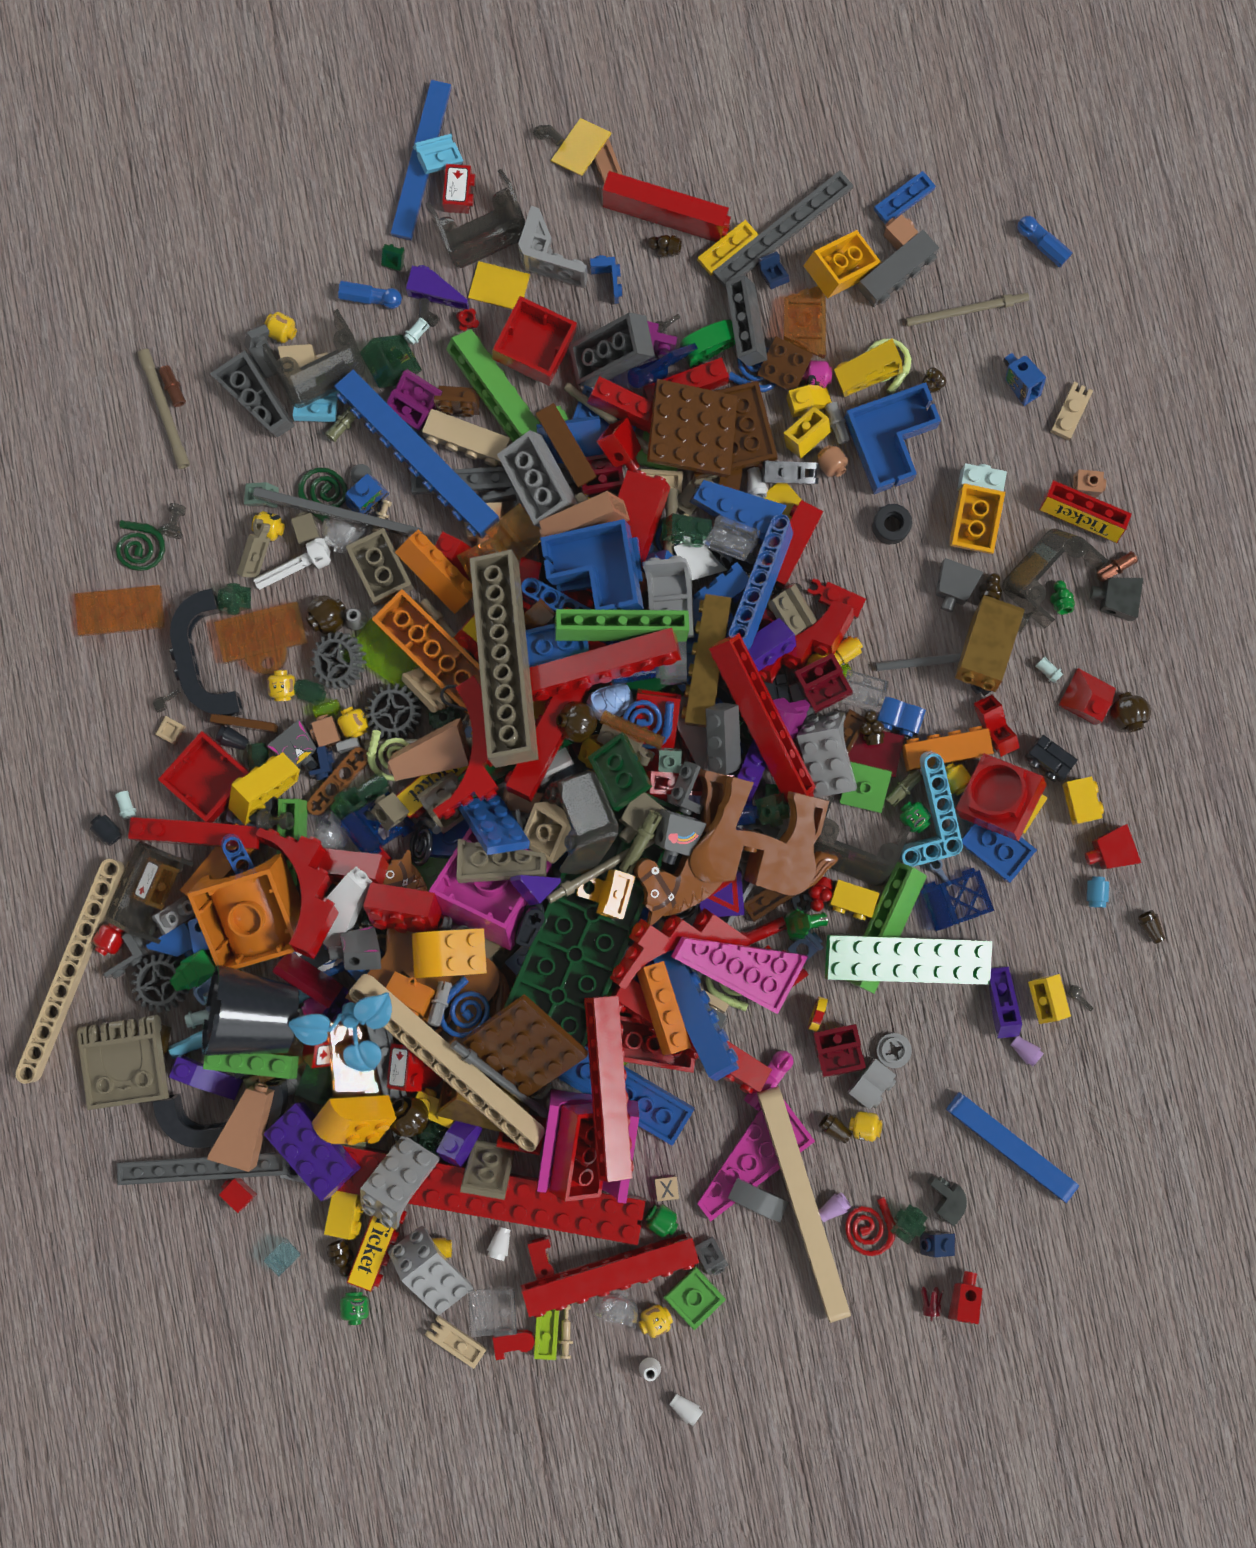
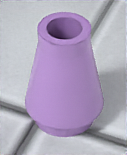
[1010,1036,1044,1067]
[818,1192,851,1222]

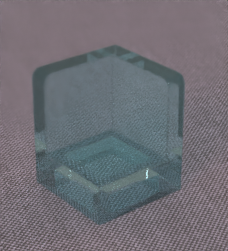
[264,1238,301,1277]

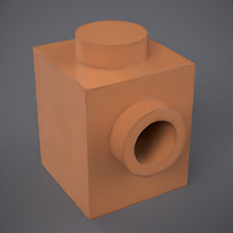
[883,214,918,250]
[1073,469,1106,498]
[310,715,342,748]

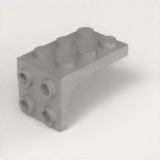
[643,556,694,638]
[797,711,857,798]
[360,1136,439,1229]
[389,1226,473,1316]

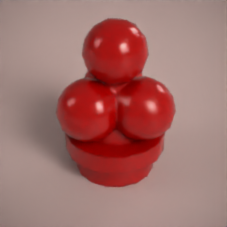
[809,876,833,912]

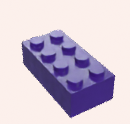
[264,1102,361,1201]

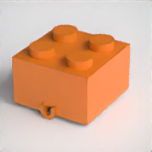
[386,972,436,1025]

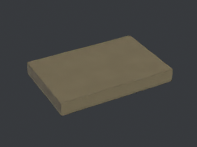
[460,1140,515,1200]

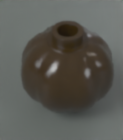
[306,595,346,635]
[1110,692,1151,733]
[556,701,597,742]
[390,1096,429,1137]

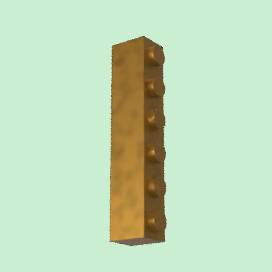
[681,594,731,728]

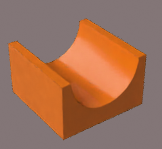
[187,853,301,969]

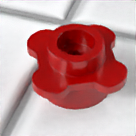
[456,308,479,331]

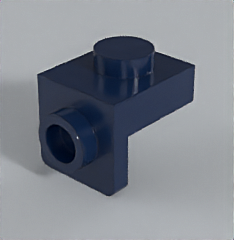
[759,251,790,289]
[309,746,335,780]
[920,1232,955,1258]

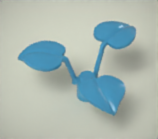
[289,992,392,1072]

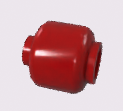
[92,922,124,956]

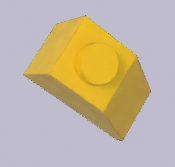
[786,385,832,418]

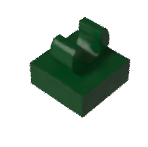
[381,244,405,271]

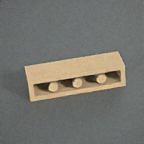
[422,409,511,467]

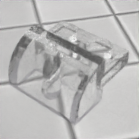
[705,515,760,561]
[468,1286,517,1337]

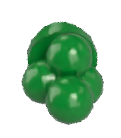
[1050,580,1075,615]

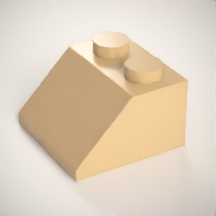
[524,801,583,863]

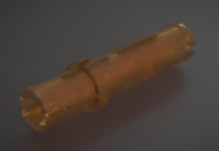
[600,710,665,750]

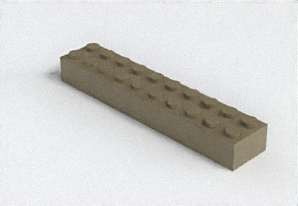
[470,550,538,768]

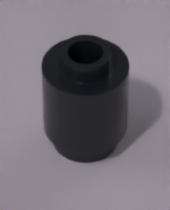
[90,814,122,846]

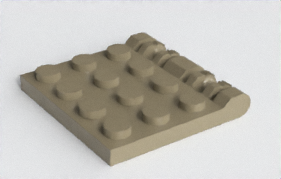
[77,1015,169,1110]

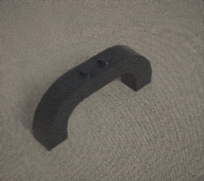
[170,588,244,717]
[153,1080,288,1148]

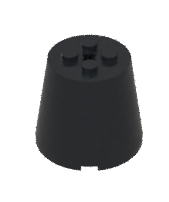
[202,965,300,1056]

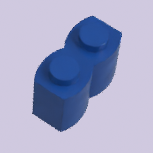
[876,696,926,738]

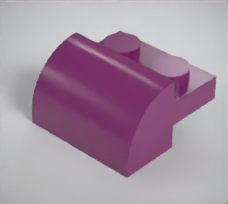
[647,321,677,362]
[387,369,443,430]
[773,698,810,739]

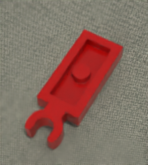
[806,579,866,619]

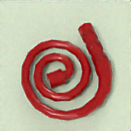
[845,1197,896,1256]

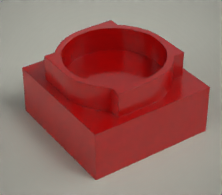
[492,296,577,386]
[158,731,250,823]
[955,753,1047,841]

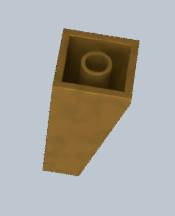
[955,595,1025,692]
[436,1068,533,1133]

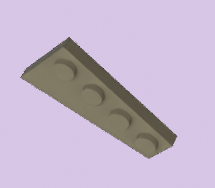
[457,839,547,883]

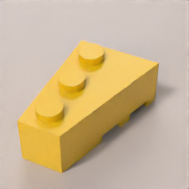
[834,338,903,397]
[228,752,300,825]

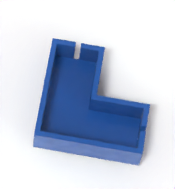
[844,382,941,495]
[540,519,644,610]

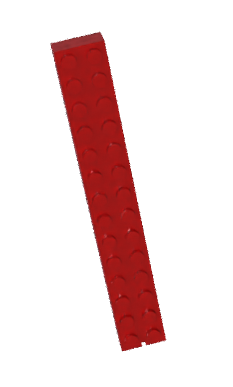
[337,1145,646,1245]

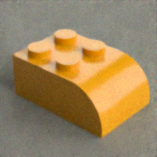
[803,230,881,299]
[950,483,1005,555]
[412,928,487,978]
[312,1095,396,1145]

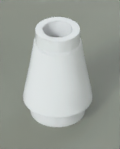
[747,467,768,498]
[487,1226,511,1261]
[639,1358,661,1381]
[669,1394,703,1426]

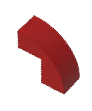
[973,694,1020,757]

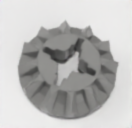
[876,1033,912,1068]

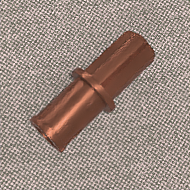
[159,365,186,407]
[1096,551,1138,582]

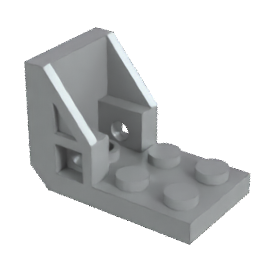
[518,206,587,288]

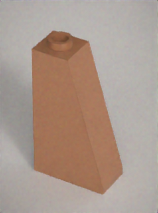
[539,491,630,537]
[388,718,471,781]
[207,1083,275,1172]

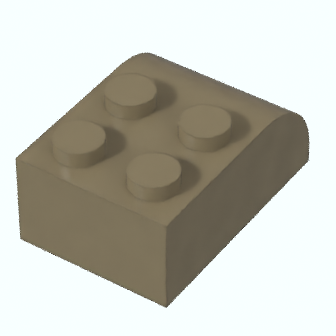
[345,528,414,606]

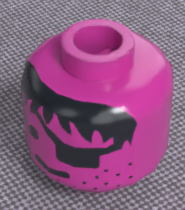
[802,360,832,388]

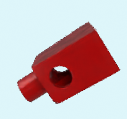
[597,417,641,472]
[1084,824,1141,870]
[948,1271,983,1325]

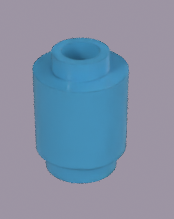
[1086,876,1109,908]

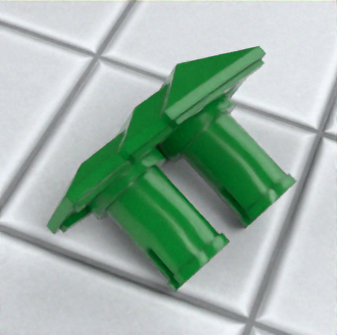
[785,909,828,940]
[170,949,216,991]

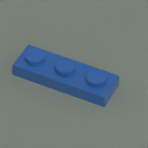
[873,171,936,225]

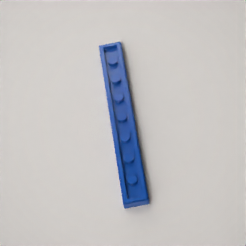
[391,80,452,241]

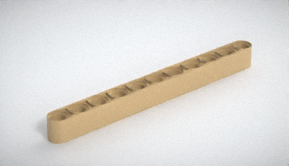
[16,859,125,1084]
[349,974,545,1152]
[757,1086,851,1323]

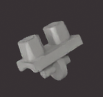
[152,896,195,935]

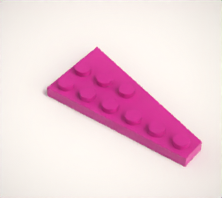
[671,937,808,1014]
[697,1099,815,1222]

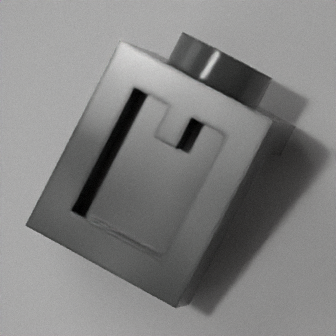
[695,1237,729,1275]

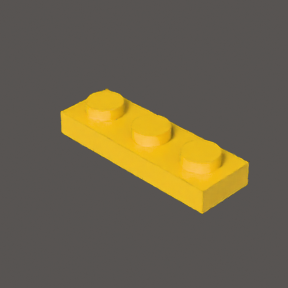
[697,219,759,276]

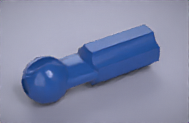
[1017,216,1073,268]
[338,281,402,309]

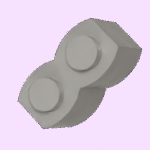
[847,1058,896,1110]

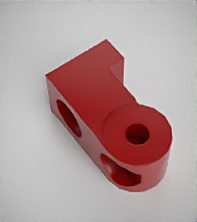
[527,1235,554,1279]
[493,1329,535,1361]

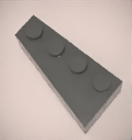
[210,350,295,437]

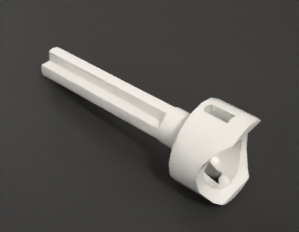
[253,538,331,590]

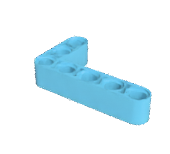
[898,751,963,867]

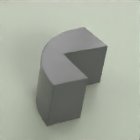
[728,1178,789,1222]

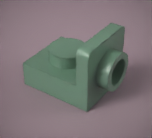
[244,482,279,508]
[658,747,682,773]

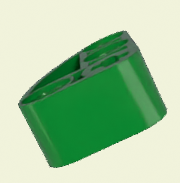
[679,319,736,368]

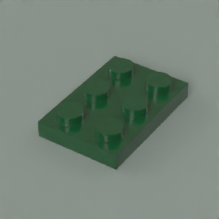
[588,732,653,811]

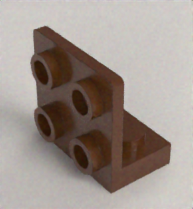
[758,336,815,390]
[434,386,480,417]

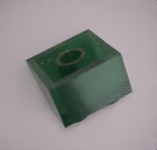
[360,335,422,388]

